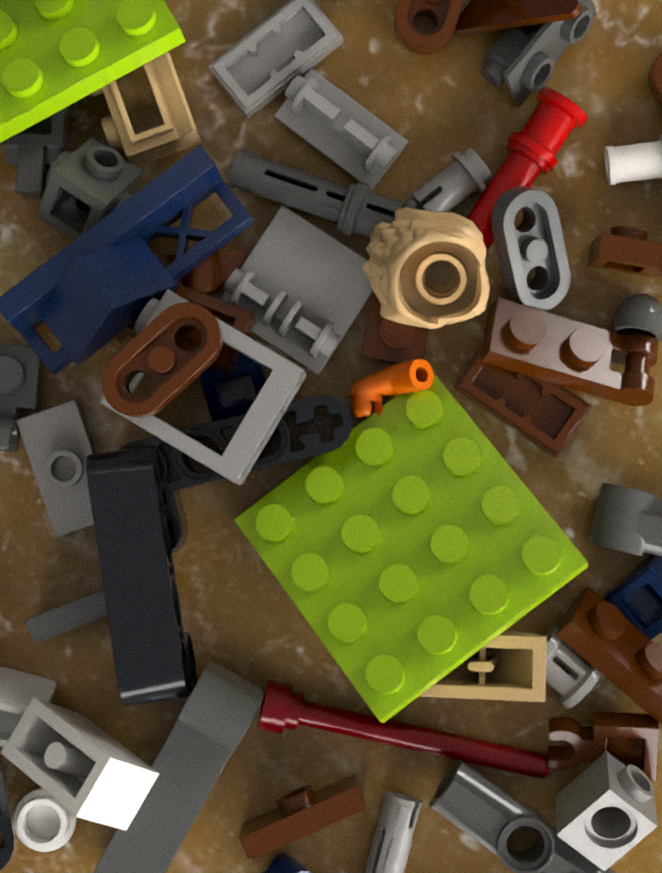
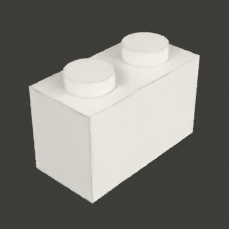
[1,697,159,831]

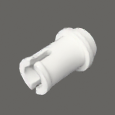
[604,134,662,186]

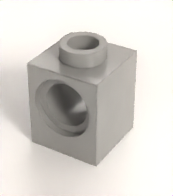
[555,751,658,871]

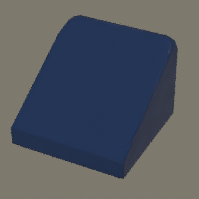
[199,338,266,422]
[603,554,662,639]

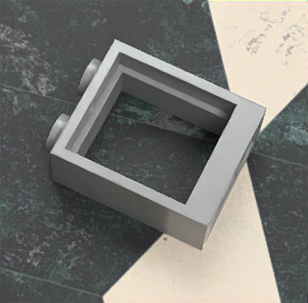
[99,289,307,485]

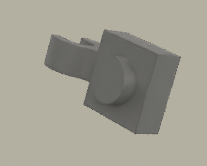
[0,344,44,452]

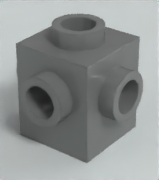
[36,137,143,241]

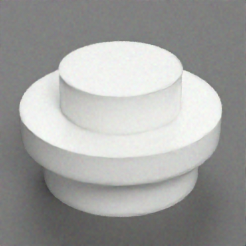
[13,788,77,852]

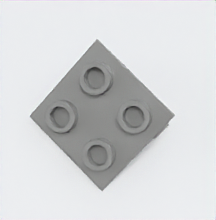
[220,205,373,375]

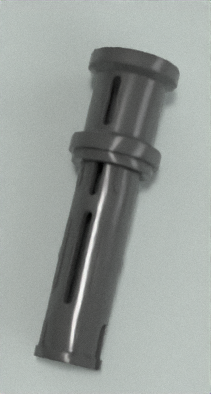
[227,148,418,238]

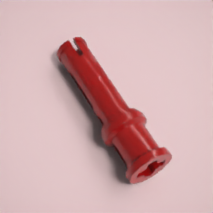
[466,87,588,252]

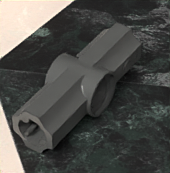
[429,759,616,873]

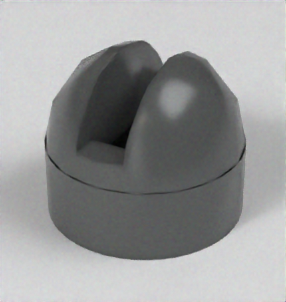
[612,293,662,342]

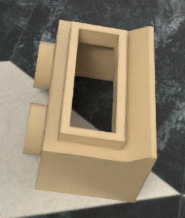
[91,51,202,167]

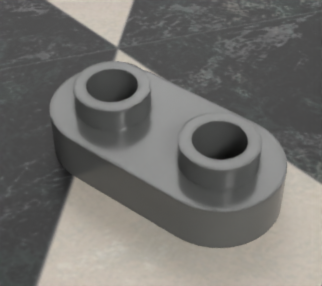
[491,186,571,311]

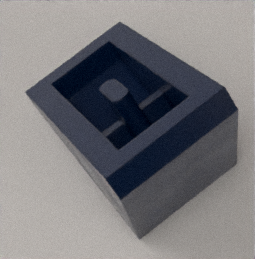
[38,236,180,365]

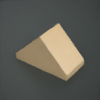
[419,630,547,702]

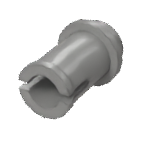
[411,148,493,212]

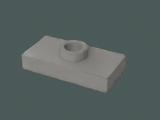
[208,0,343,119]
[16,400,96,538]

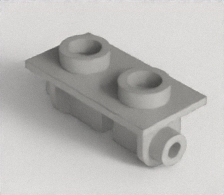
[274,67,409,191]

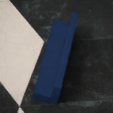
[0,145,254,375]

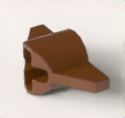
[156,249,247,295]

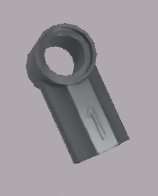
[588,482,662,556]

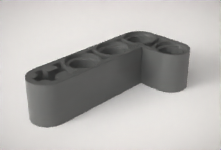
[93,660,266,873]

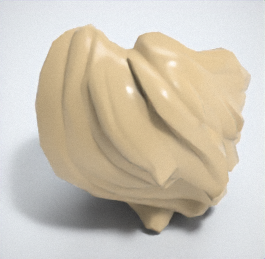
[362,207,490,329]

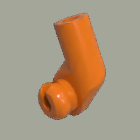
[348,359,434,420]

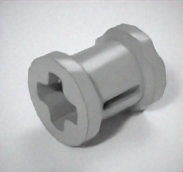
[542,625,602,709]

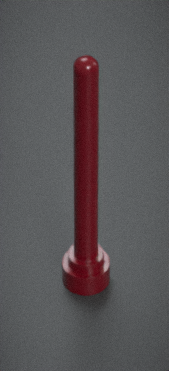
[257,679,553,779]

